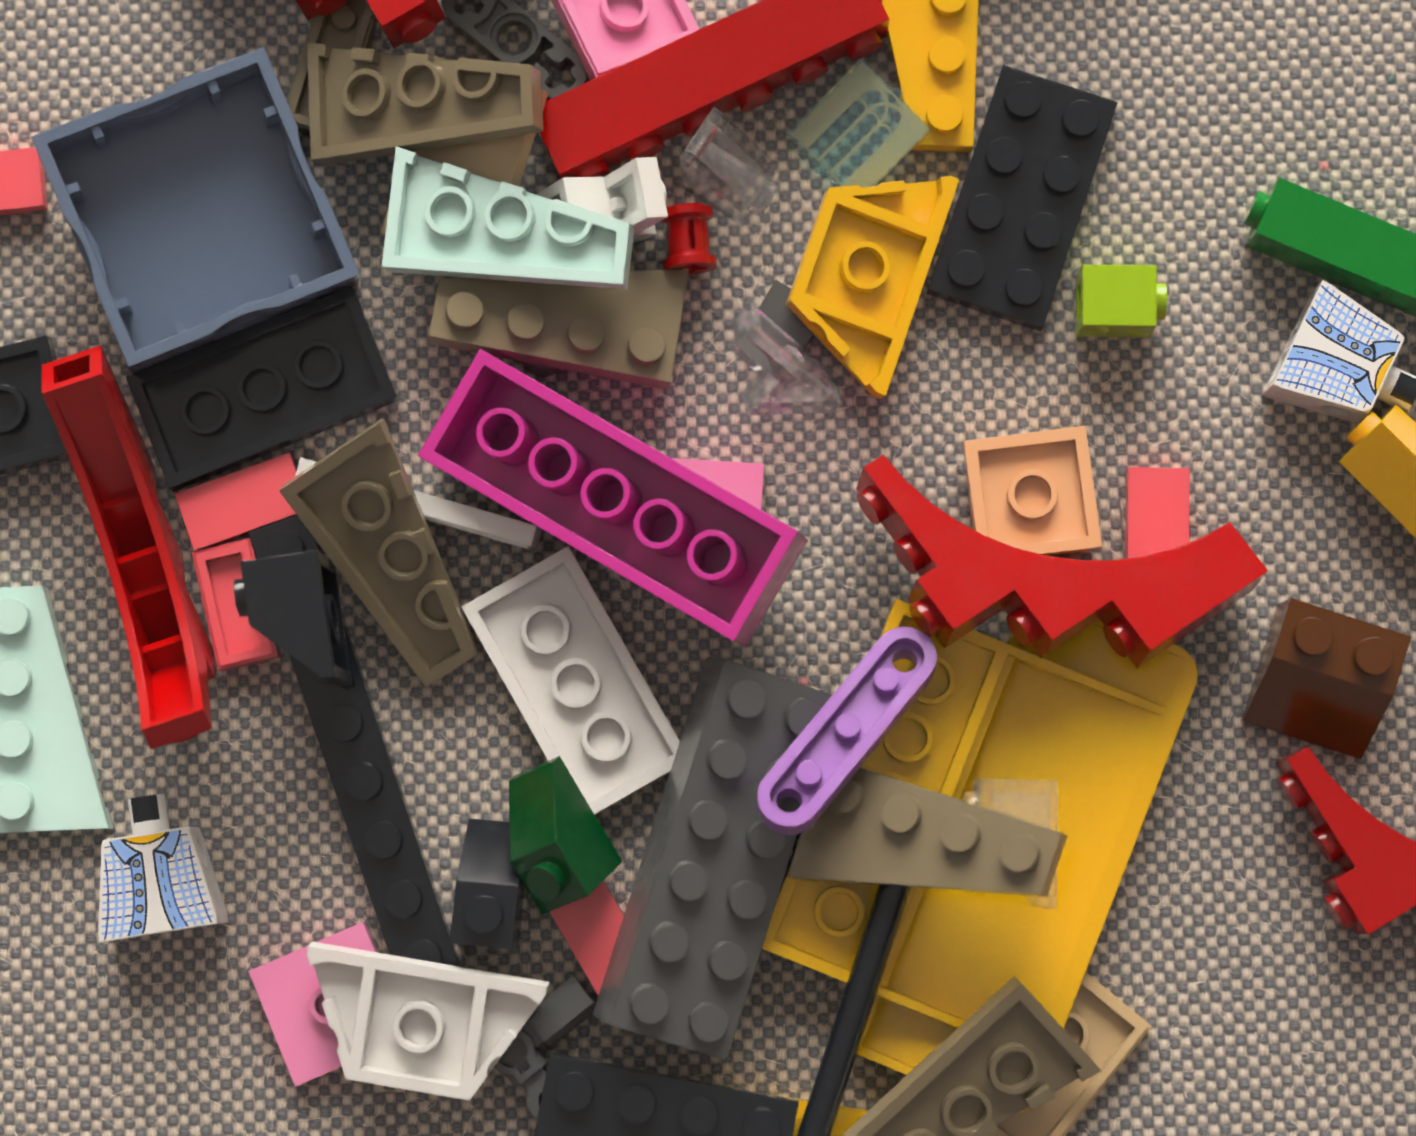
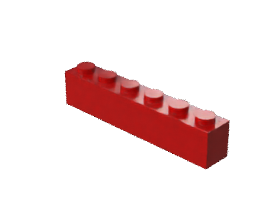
[536,0,890,180]

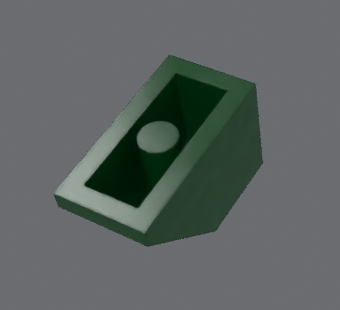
[509,756,622,914]

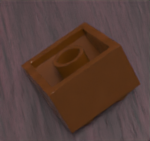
[1241,598,1411,759]

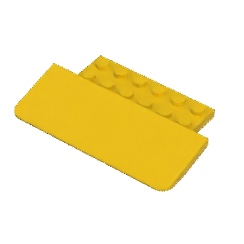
[762,599,1198,1114]

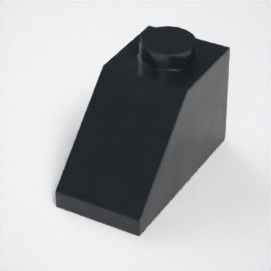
[450,818,525,949]

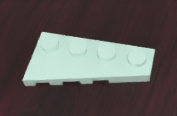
[382,147,634,290]
[0,586,114,834]

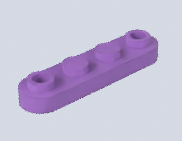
[757,627,937,835]

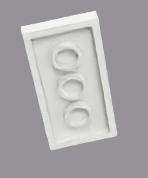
[461,546,680,815]

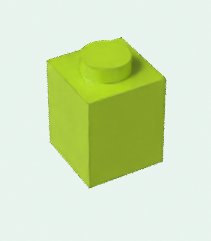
[1076,264,1167,338]

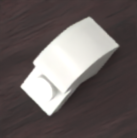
[536,157,668,243]

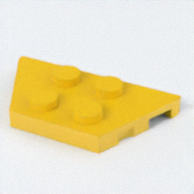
[786,176,960,399]

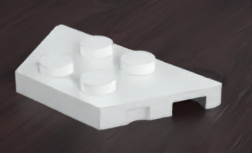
[307,942,550,1101]

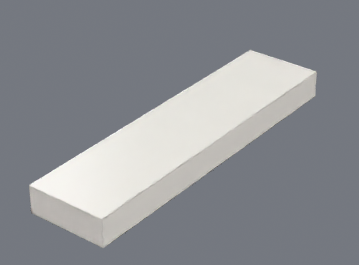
[295,457,542,551]

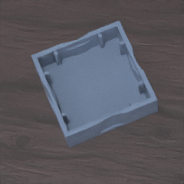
[31,47,360,374]

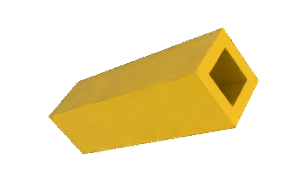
[1338,404,1416,538]

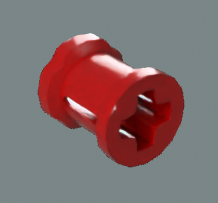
[660,203,717,275]

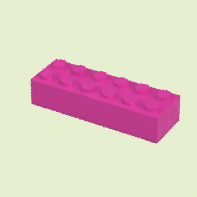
[417,349,808,648]

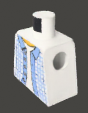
[1262,280,1416,422]
[98,794,229,942]

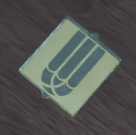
[787,58,931,187]

